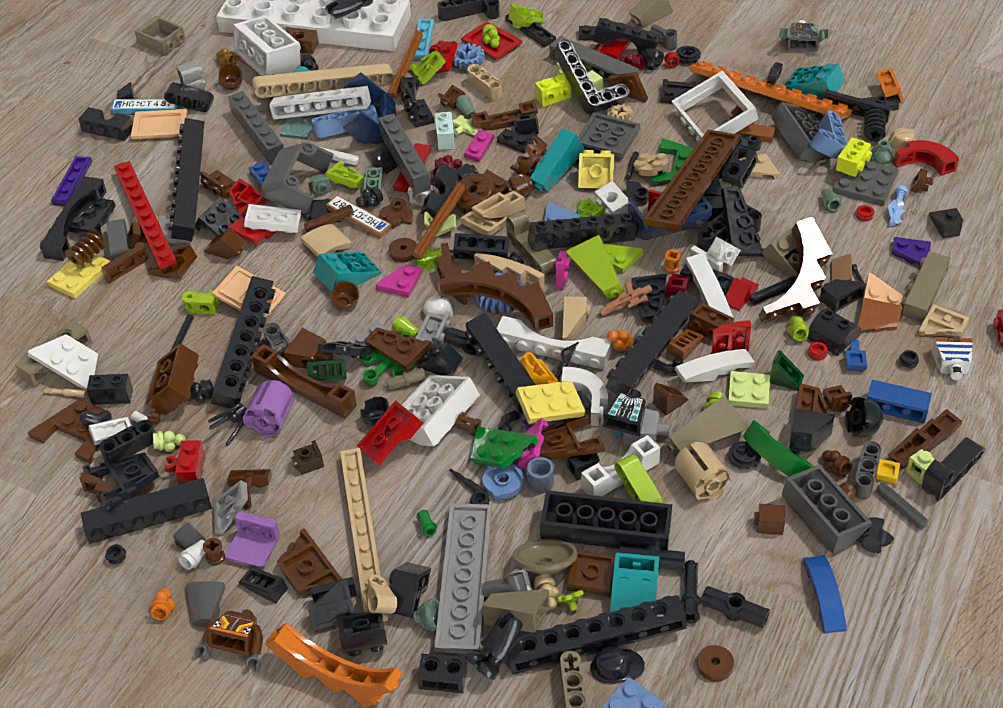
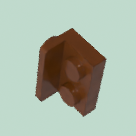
[200,170,236,200]
[688,303,734,340]

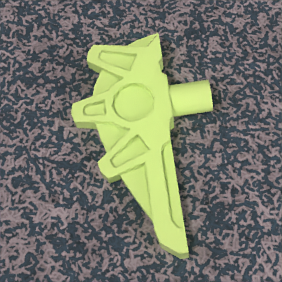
[452,115,483,136]

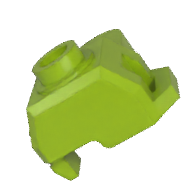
[509,3,544,29]

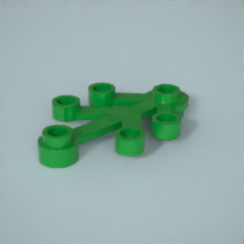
[362,333,416,387]

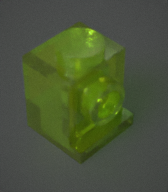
[576,199,604,218]

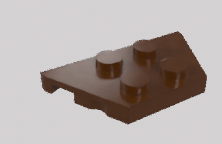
[277,528,342,595]

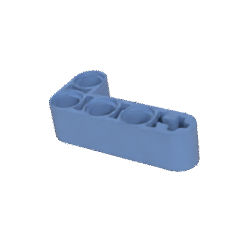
[311,105,379,138]
[810,110,847,159]

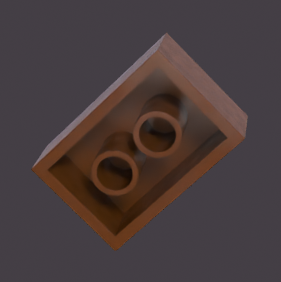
[146,343,199,415]

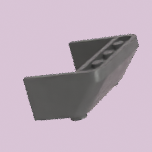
[260,142,334,216]

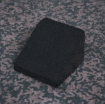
[117,82,134,99]
[173,522,206,550]

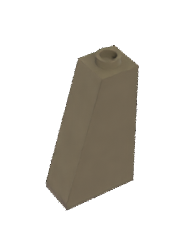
[664,395,748,456]

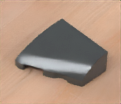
[186,581,226,627]

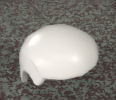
[423,296,453,317]

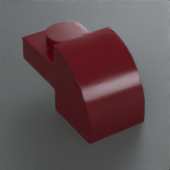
[666,273,690,298]

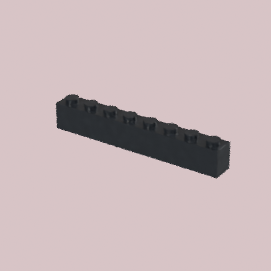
[605,290,699,395]

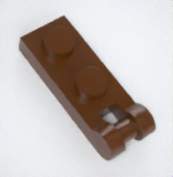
[101,242,149,284]

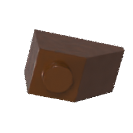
[204,227,245,259]

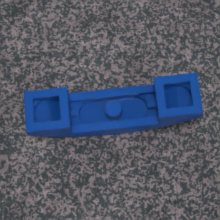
[803,555,847,633]

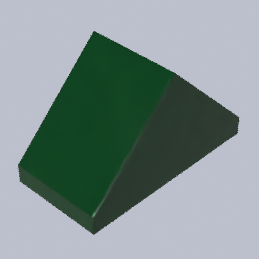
[770,350,804,390]

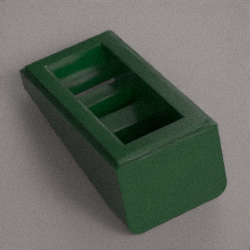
[307,359,347,381]

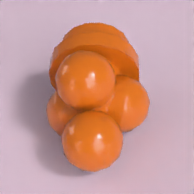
[607,330,633,351]
[149,588,175,620]

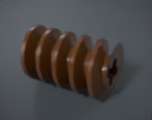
[65,229,105,267]

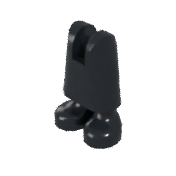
[325,0,373,19]
[464,610,523,680]

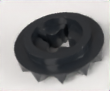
[676,46,701,64]
[729,441,761,469]

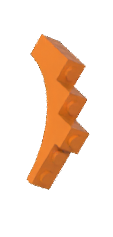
[265,623,402,707]

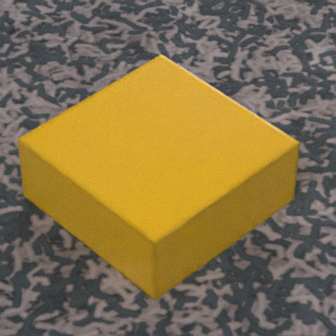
[876,459,900,484]

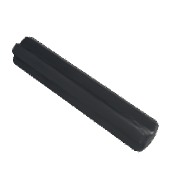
[750,276,796,304]

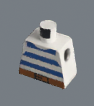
[931,337,973,380]

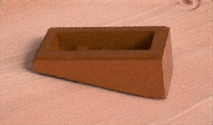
[667,328,705,361]

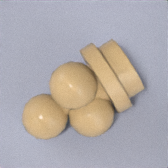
[534,574,559,610]

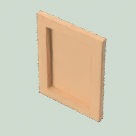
[131,109,188,139]
[212,266,286,318]

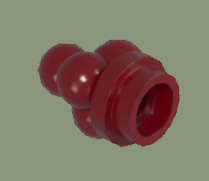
[619,53,644,70]
[435,155,463,169]

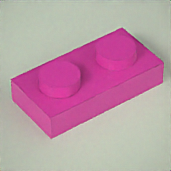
[464,130,494,162]

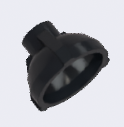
[641,48,664,70]

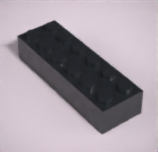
[540,490,673,550]

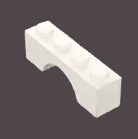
[581,435,660,496]

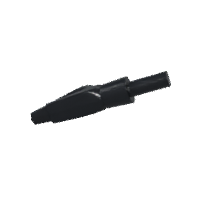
[555,342,579,380]

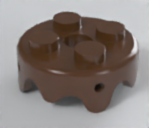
[510,135,548,176]
[456,173,496,215]

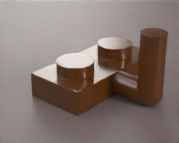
[227,469,272,508]

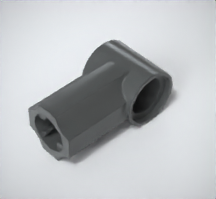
[649,24,677,50]
[482,572,528,599]

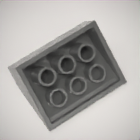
[771,102,831,162]

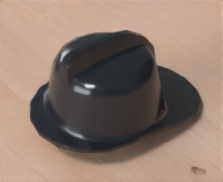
[591,646,645,683]

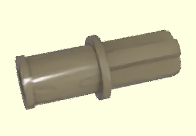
[386,368,426,390]

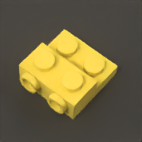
[578,150,614,189]

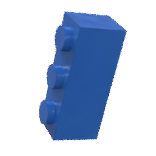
[867,379,932,423]

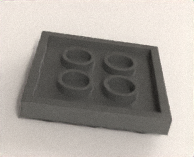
[578,112,640,159]
[833,161,899,206]

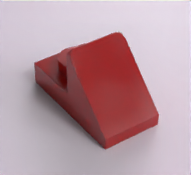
[725,277,759,311]

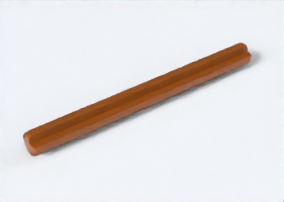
[388,30,423,98]
[413,182,465,259]

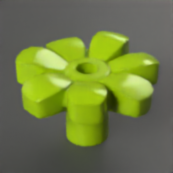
[556,590,584,612]

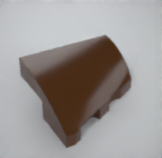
[148,245,197,278]

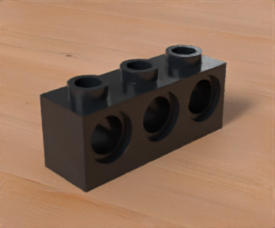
[453,233,509,260]

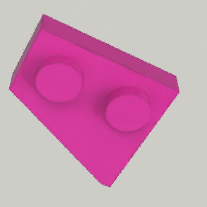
[556,251,570,290]
[376,264,422,297]
[517,418,548,470]

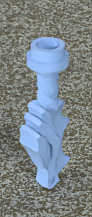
[887,185,908,226]

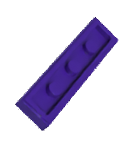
[51,156,92,206]

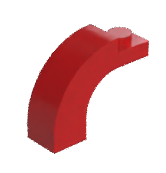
[893,140,959,175]

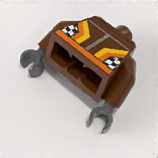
[194,609,263,672]

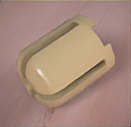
[675,442,732,501]

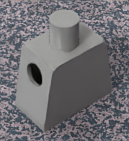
[623,409,670,447]

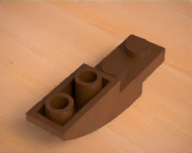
[436,243,470,305]

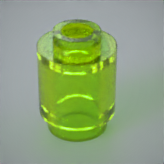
[415,247,442,269]

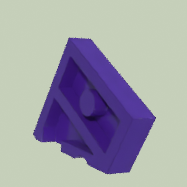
[892,237,931,264]

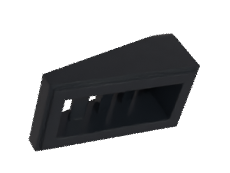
[239,566,288,603]

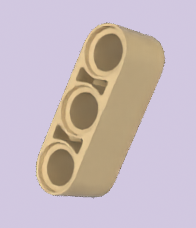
[467,64,502,101]

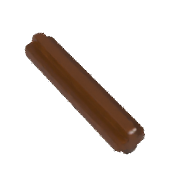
[304,204,354,233]

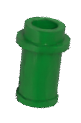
[416,510,437,537]

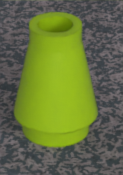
[392,316,420,337]

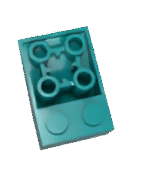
[784,63,845,99]
[313,251,382,292]
[610,553,659,622]

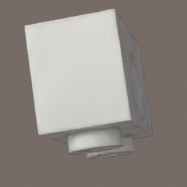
[595,181,628,215]

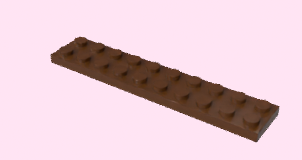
[644,129,740,231]

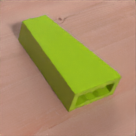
[567,235,624,301]

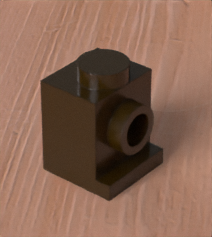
[291,440,324,475]

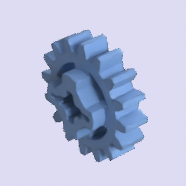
[452,43,485,70]

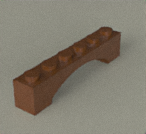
[251,344,357,418]

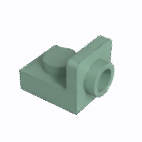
[310,174,331,195]

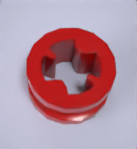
[664,52,680,68]

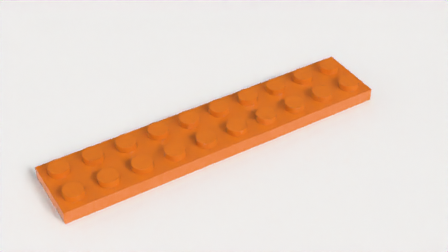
[689,61,852,120]

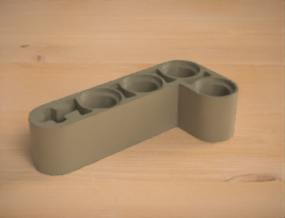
[506,211,557,276]
[560,651,587,708]

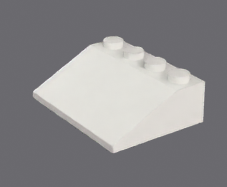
[402,375,480,447]

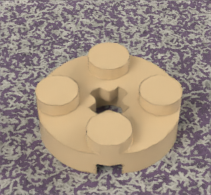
[634,153,669,176]

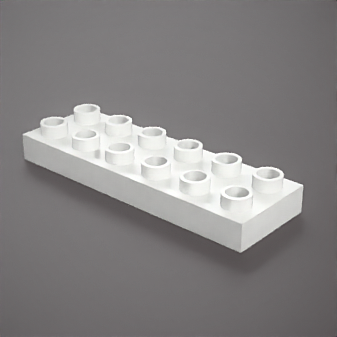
[216,0,411,52]

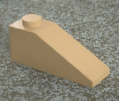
[562,296,590,341]

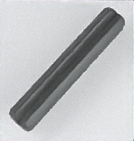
[876,482,928,529]

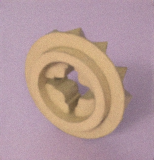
[607,104,633,121]

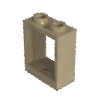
[135,16,186,55]

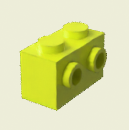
[535,73,571,107]
[836,138,872,177]

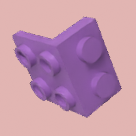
[225,511,280,569]

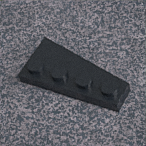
[721,187,765,257]

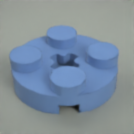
[482,464,523,501]

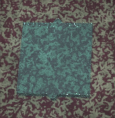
[280,118,313,140]

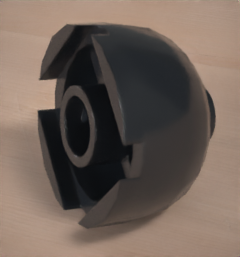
[845,397,884,437]

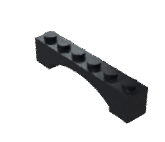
[40,176,107,261]

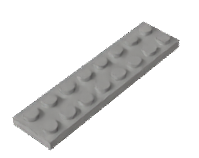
[434,503,492,654]

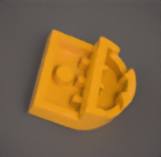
[520,352,559,385]

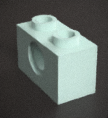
[435,112,455,150]

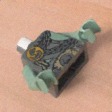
[779,20,829,51]

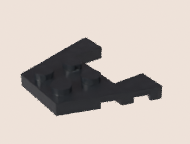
[82,452,160,510]

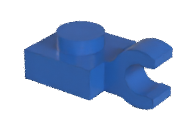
[845,340,867,370]

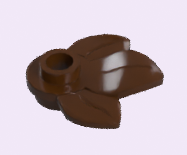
[379,198,413,229]

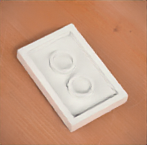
[244,204,301,233]

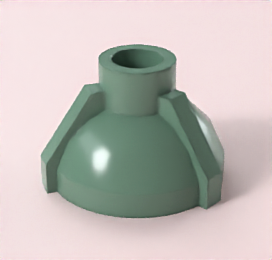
[870,140,895,164]
[414,598,439,632]

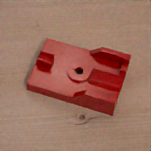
[357,400,424,466]

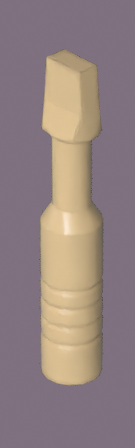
[43,388,87,398]

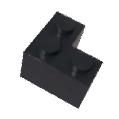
[389,562,431,618]

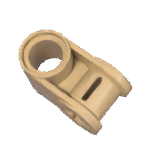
[361,575,397,614]

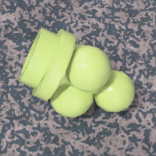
[153,431,186,452]

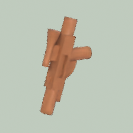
[599,281,652,316]

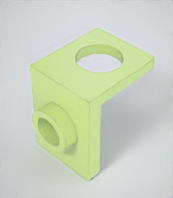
[424,212,456,237]

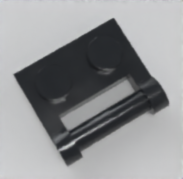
[660,79,696,104]

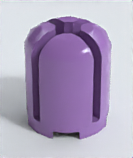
[243,380,294,437]

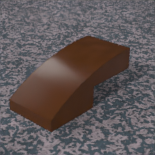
[79,473,113,502]

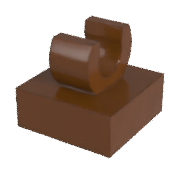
[911,168,933,193]
[127,222,147,247]

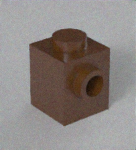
[753,503,785,535]

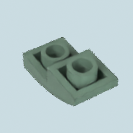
[364,167,383,191]

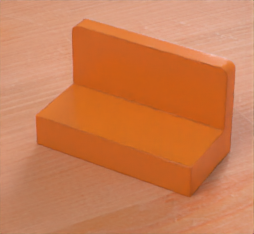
[876,68,904,102]

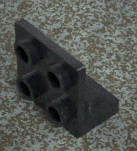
[402,82,435,128]
[195,197,243,236]

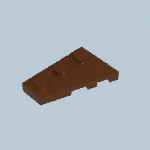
[364,328,432,371]

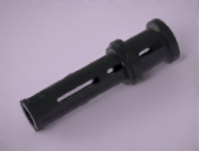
[680,560,700,623]

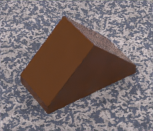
[653,383,688,416]

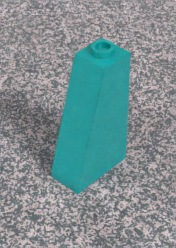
[530,128,585,192]

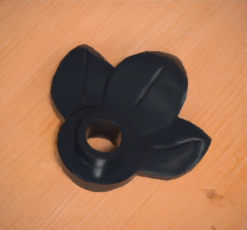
[622,181,648,206]
[857,517,894,554]

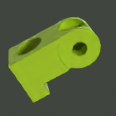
[182,290,220,315]

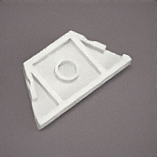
[28,334,98,391]

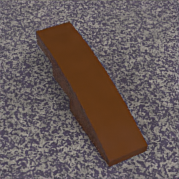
[888,409,962,469]

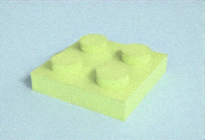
[728,371,770,409]

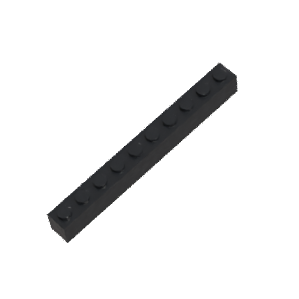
[168,118,205,242]

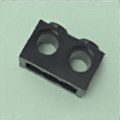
[721,145,758,188]
[417,653,468,694]

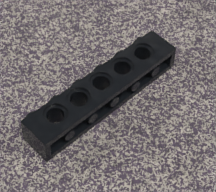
[527,213,637,251]

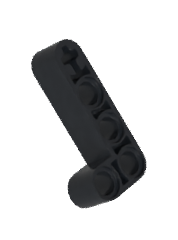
[437,0,500,21]
[697,205,762,252]
[922,437,985,499]

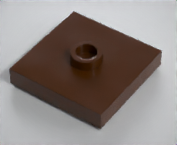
[566,551,615,596]

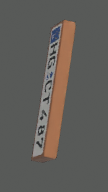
[326,195,391,238]

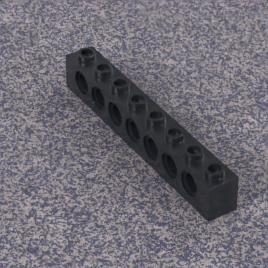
[211,276,276,409]
[508,595,687,675]

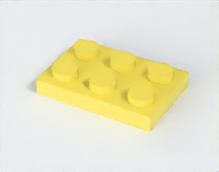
[47,254,110,299]
[516,381,585,424]

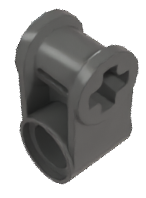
[263,323,290,355]

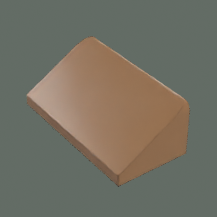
[831,254,852,281]

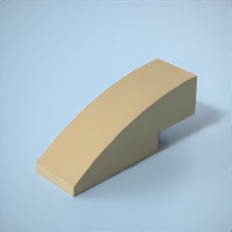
[472,190,526,218]

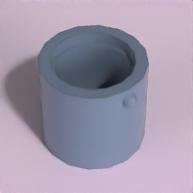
[526,457,555,493]

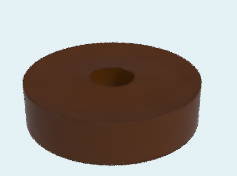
[389,238,417,263]
[697,645,734,682]

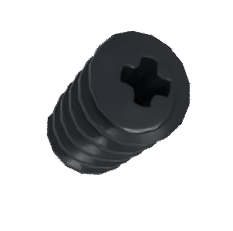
[864,105,886,141]

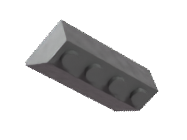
[782,464,872,554]

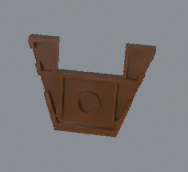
[28,399,112,464]
[540,411,605,459]

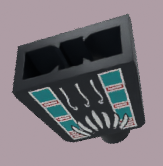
[603,389,646,437]

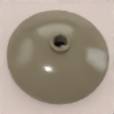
[513,539,578,575]

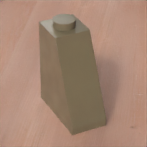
[629,0,673,28]
[481,589,550,633]

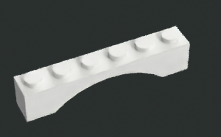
[497,316,611,370]

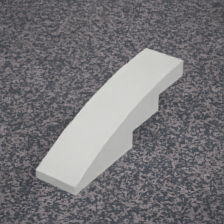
[686,253,733,317]
[675,349,755,383]

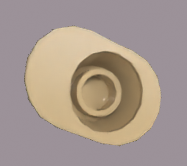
[877,128,915,152]

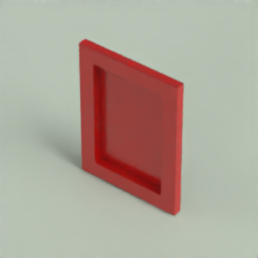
[461,21,522,60]

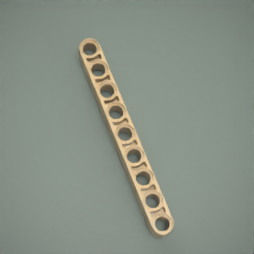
[251,64,395,98]

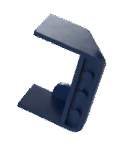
[342,72,396,144]
[628,196,712,240]

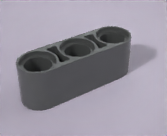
[106,219,130,261]
[853,441,882,499]

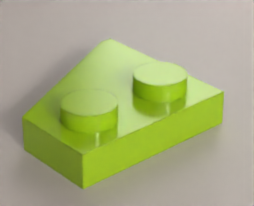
[410,51,446,85]
[326,161,364,189]
[604,244,643,274]

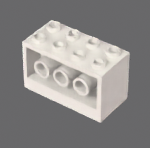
[233,15,301,76]

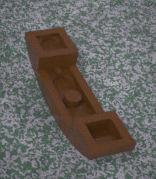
[470,100,538,129]

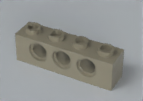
[15,320,92,387]

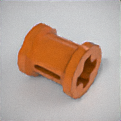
[664,249,681,274]

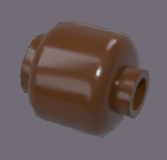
[506,173,533,196]

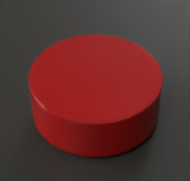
[856,205,874,221]
[808,342,828,361]

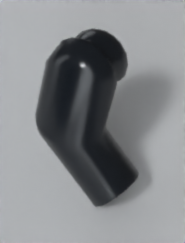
[653,358,683,374]
[79,410,111,425]
[498,410,519,432]

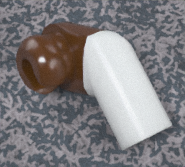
[131,410,161,425]

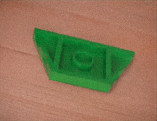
[471,426,539,469]

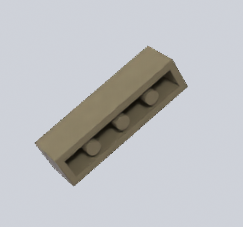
[901,251,951,322]

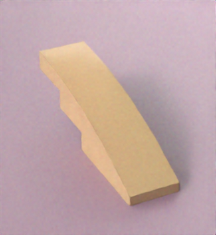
[474,253,545,289]

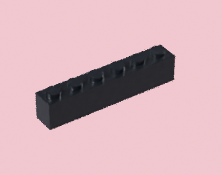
[465,313,535,414]
[81,478,212,544]

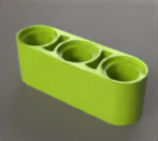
[614,454,663,503]

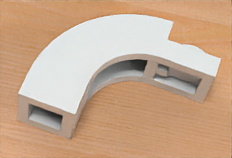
[562,367,608,426]

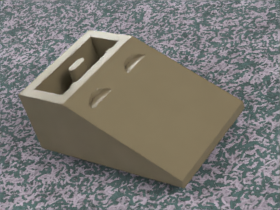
[761,226,829,277]

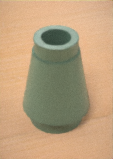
[456,95,476,119]
[821,188,842,211]

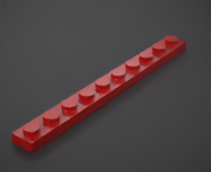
[114,161,177,270]

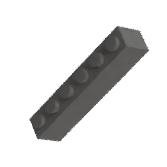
[550,36,639,84]
[228,91,284,165]
[378,114,431,194]

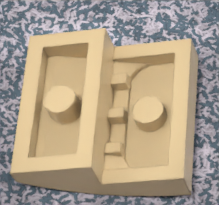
[300,224,352,257]

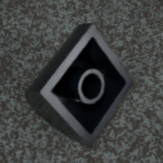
[807,308,861,356]
[338,611,388,657]

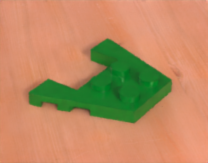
[652,138,694,186]

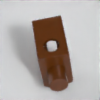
[284,328,333,370]

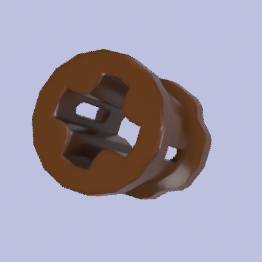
[455,412,481,436]
[203,538,225,566]

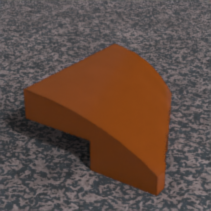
[857,298,903,333]

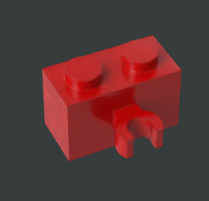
[165,440,205,485]

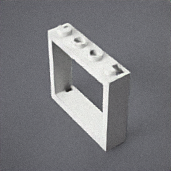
[672,71,759,142]

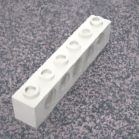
[269,86,371,120]

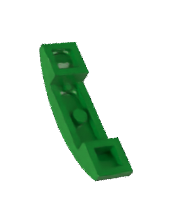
[743,420,814,477]

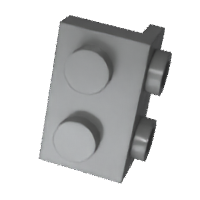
[416,312,452,349]

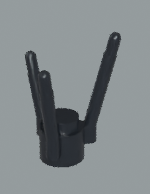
[208,403,247,446]

